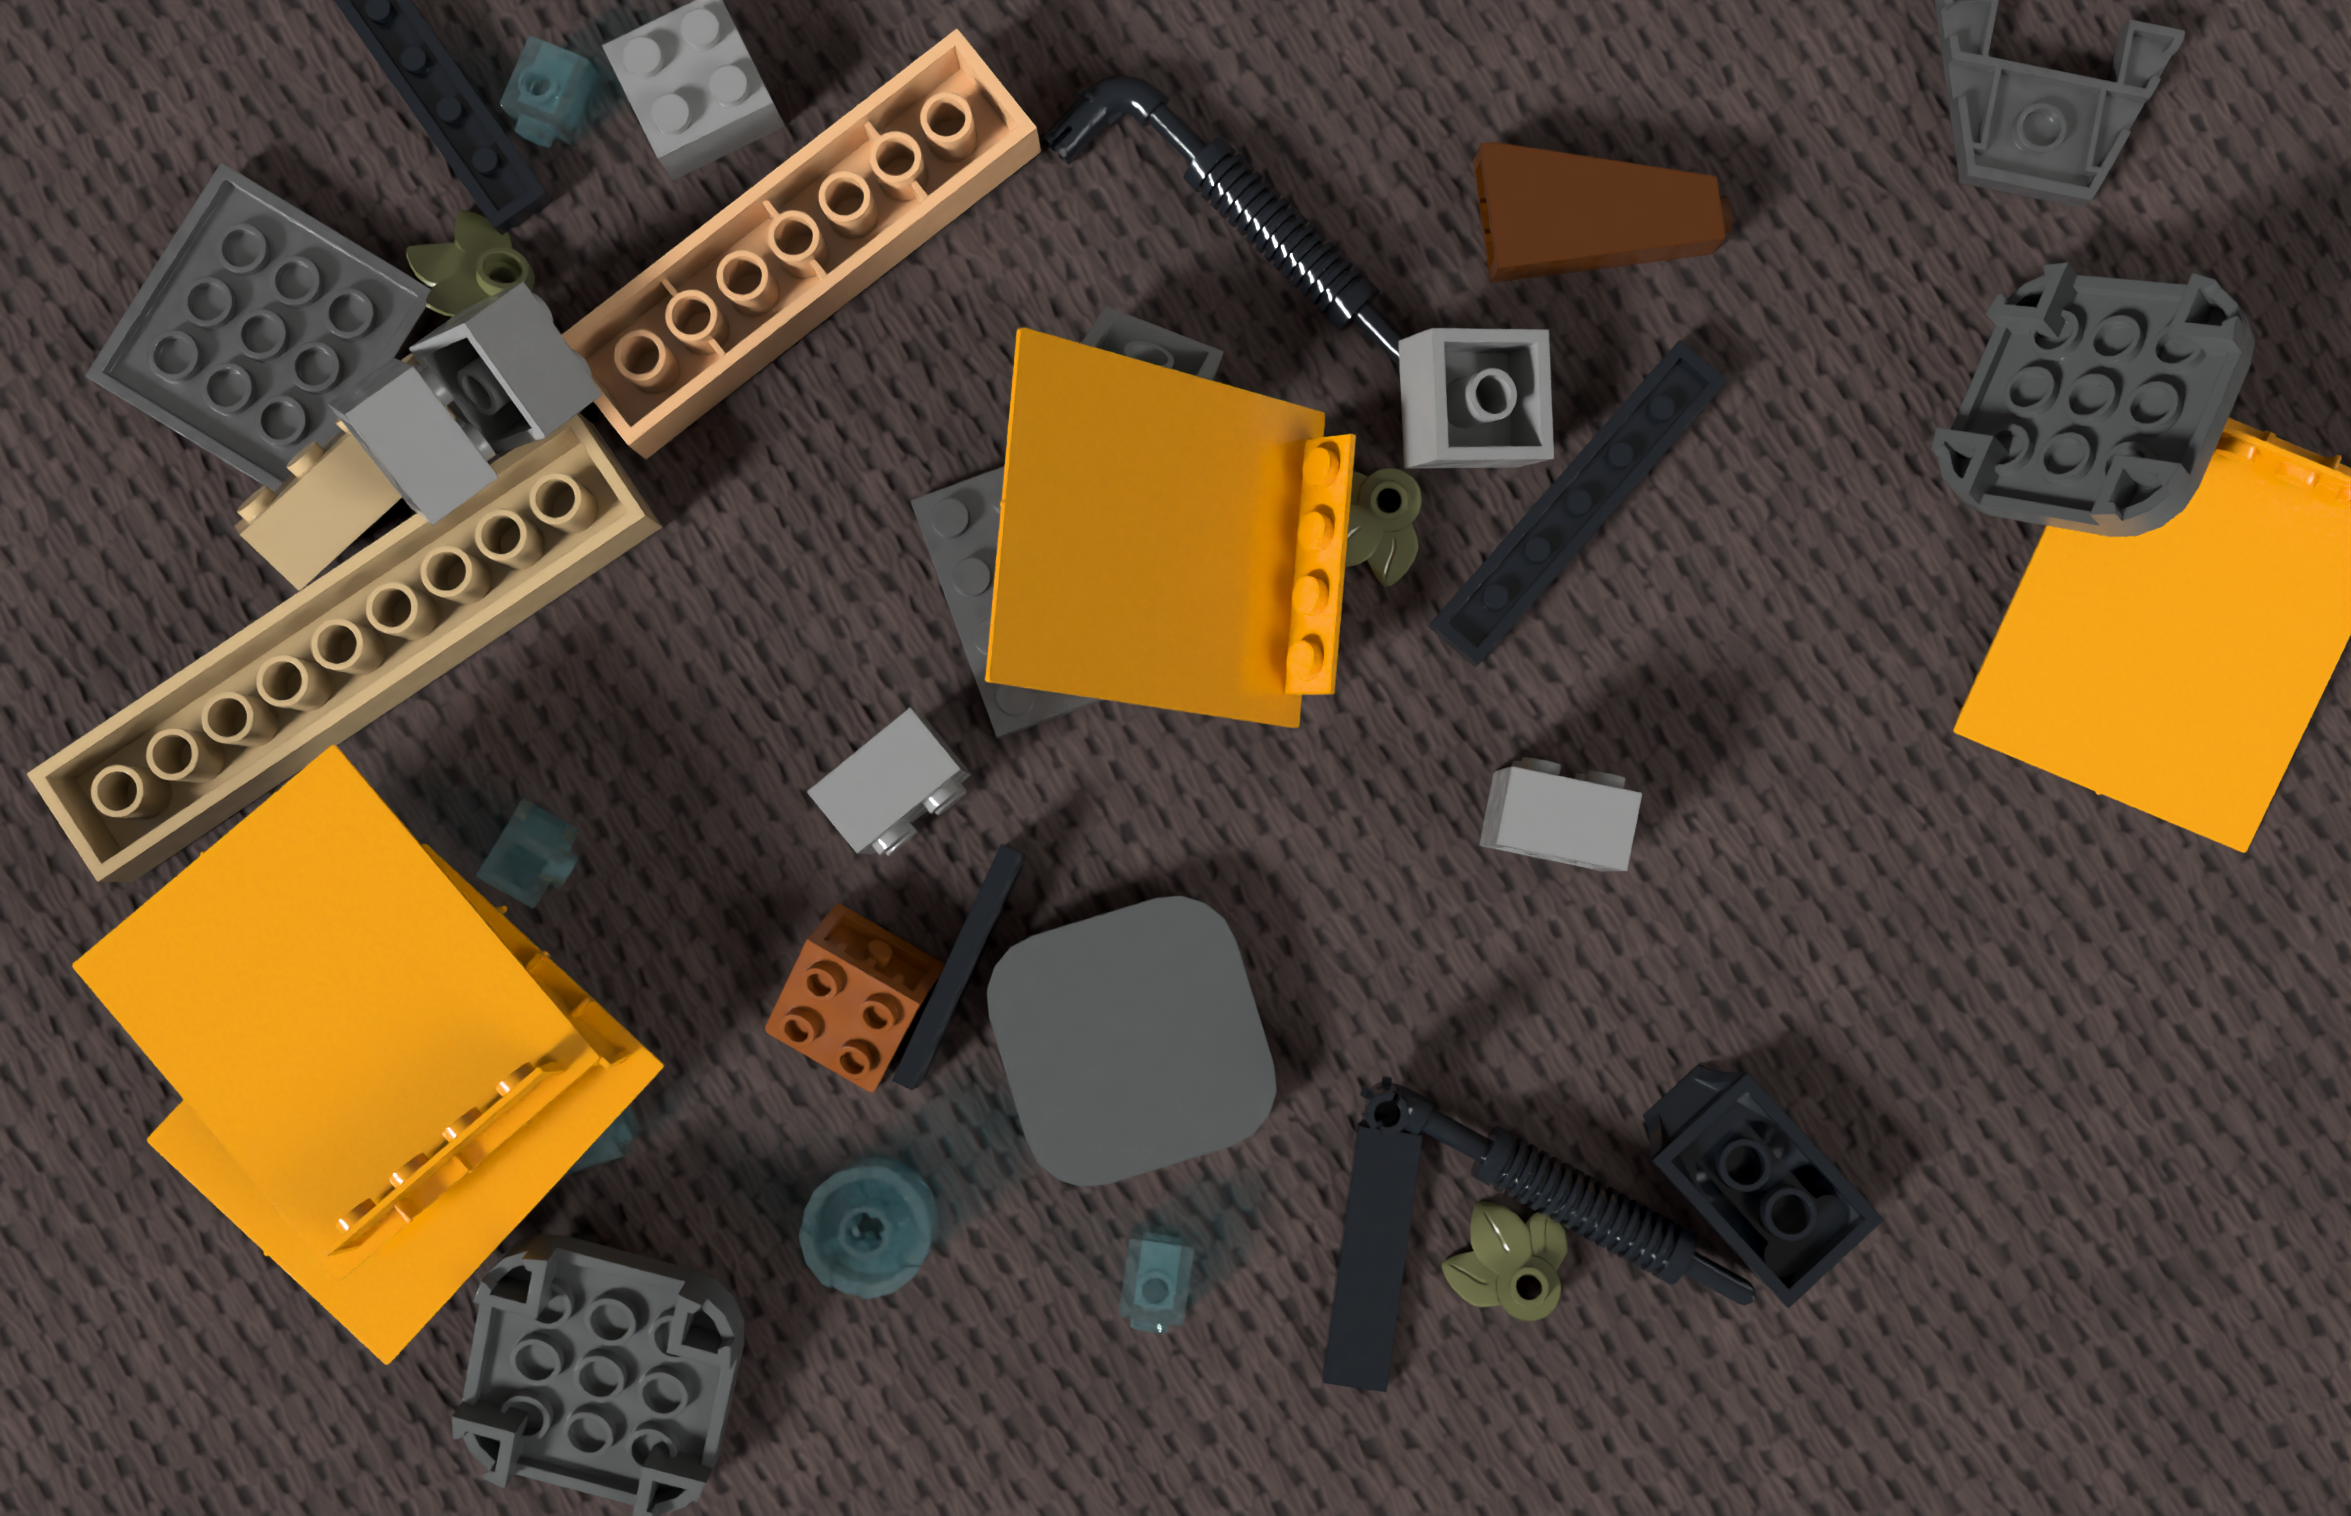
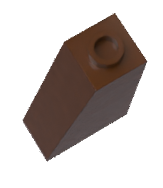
[1473,142,1732,283]

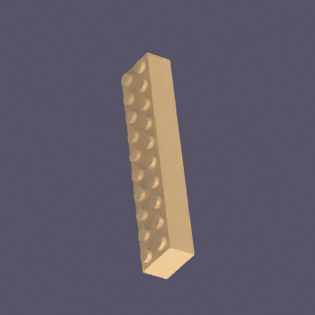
[27,413,662,882]

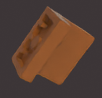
[765,902,945,1092]

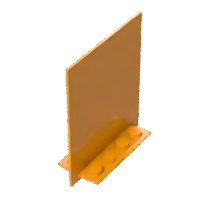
[985,327,1356,728]
[1953,417,2351,853]
[72,745,601,1282]
[147,844,664,1365]

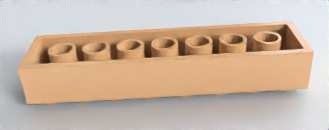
[562,29,1041,459]

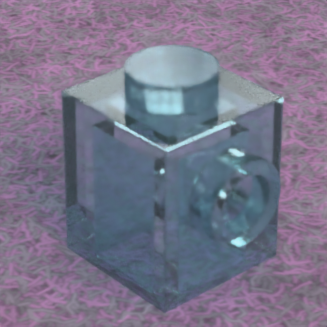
[499,35,602,147]
[475,798,579,909]
[1118,1229,1194,1333]

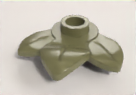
[406,210,535,317]
[1345,468,1422,587]
[1441,1201,1567,1322]

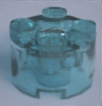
[799,1156,939,1299]

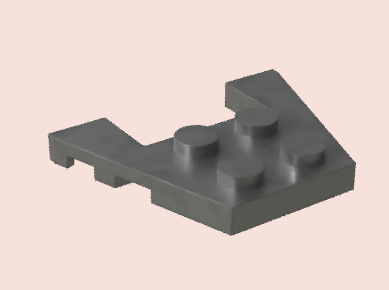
[1935,0,2185,208]

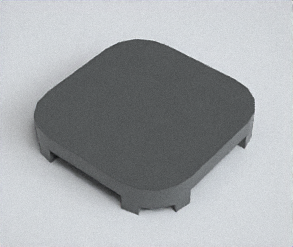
[1931,262,2255,537]
[987,895,1277,1187]
[452,1234,744,1516]

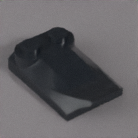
[1643,1065,1884,1308]

